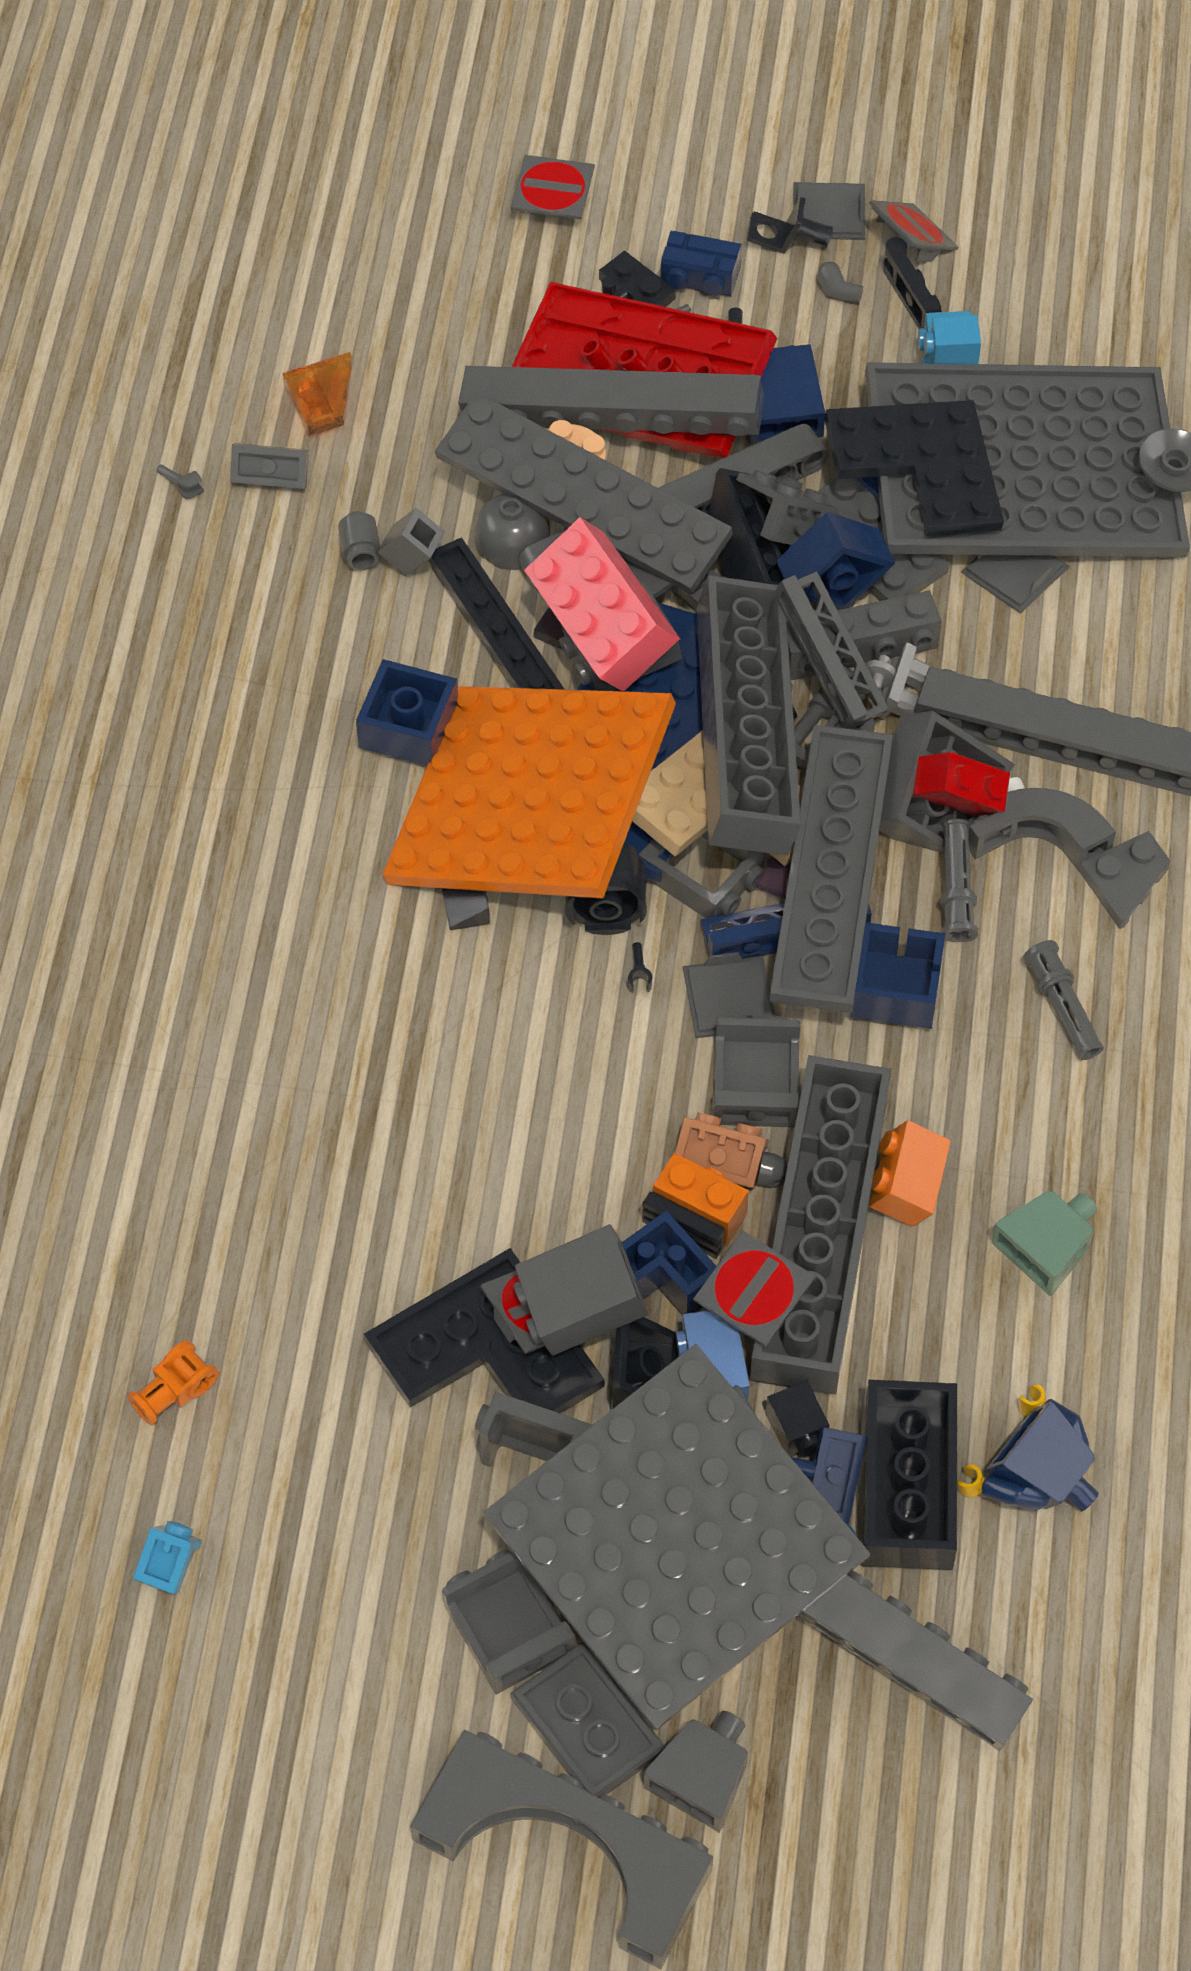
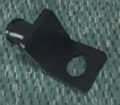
[746,196,833,254]

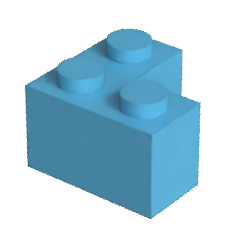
[918,311,981,364]

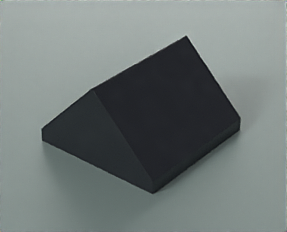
[613,1317,679,1409]

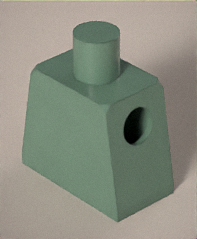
[991,1191,1097,1296]

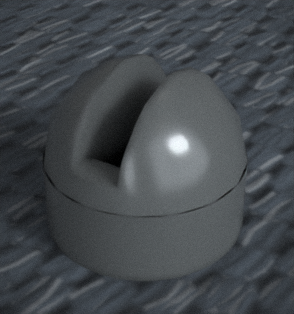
[756,1151,788,1187]

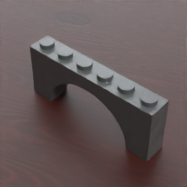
[410,1729,713,1969]

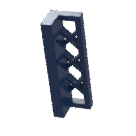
[700,903,872,958]

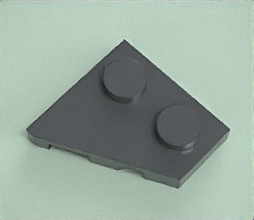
[1079,831,1170,929]

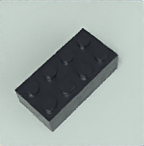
[863,1379,957,1570]

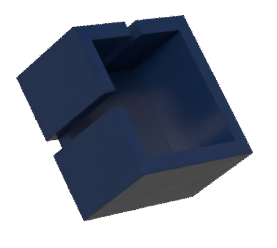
[850,922,946,1029]

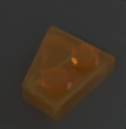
[283,352,353,436]

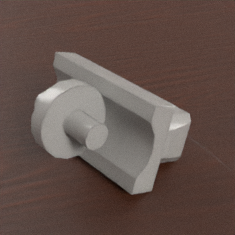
[865,642,931,720]

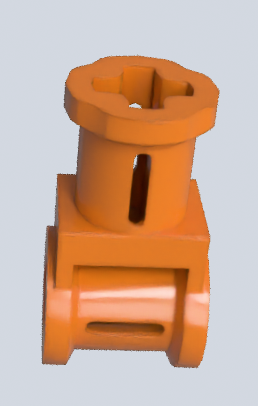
[127,1340,219,1426]

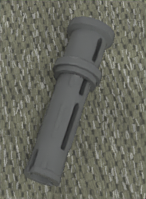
[940,819,978,942]
[1023,940,1104,1060]

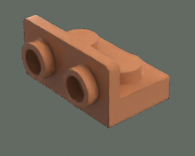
[675,1112,770,1188]

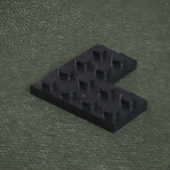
[824,400,1004,536]
[364,1248,605,1413]

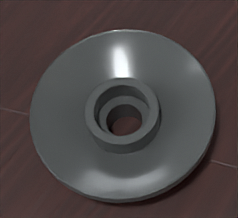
[1138,428,1191,492]

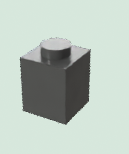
[377,508,445,576]

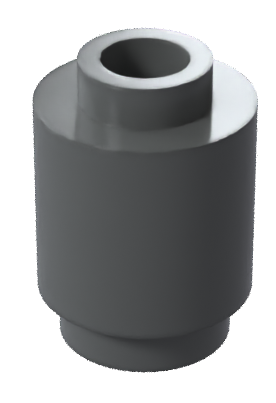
[338,511,380,570]

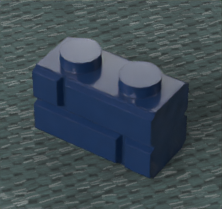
[661,230,742,296]

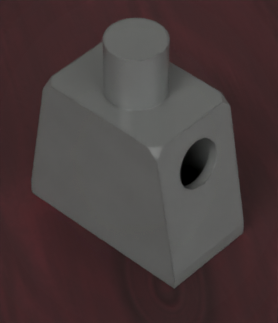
[644,1710,748,1833]

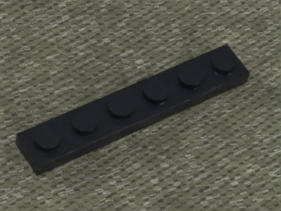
[429,537,565,690]

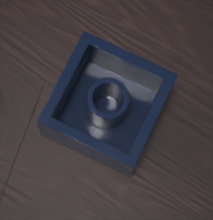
[776,512,895,610]
[356,659,458,766]

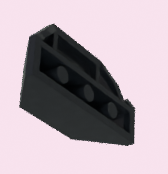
[709,468,790,585]

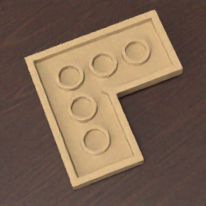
[632,730,803,866]

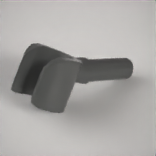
[157,464,204,499]

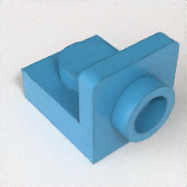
[133,1521,203,1594]

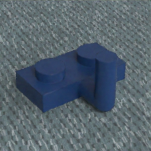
[791,1426,867,1524]

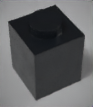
[766,1380,830,1457]

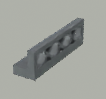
[773,571,889,729]

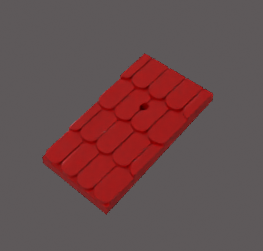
[512,282,777,458]

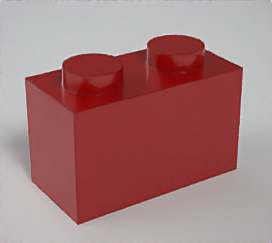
[913,752,1010,816]

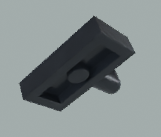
[599,250,676,307]

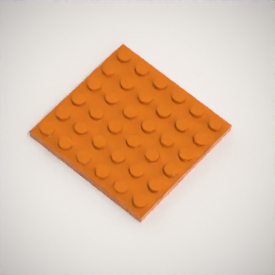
[382,686,676,898]

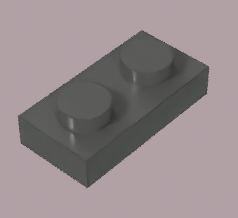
[230,443,309,489]

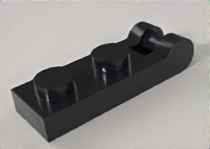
[883,237,942,329]

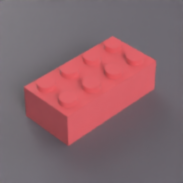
[524,517,680,692]

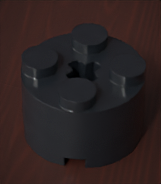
[565,845,647,935]

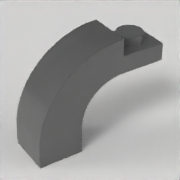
[969,788,1116,871]

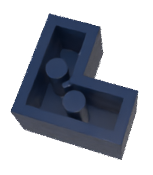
[623,1210,717,1314]

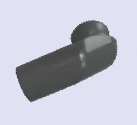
[817,261,863,304]

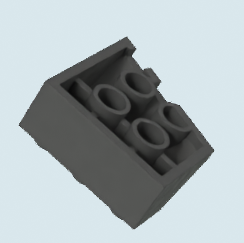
[879,711,1015,853]

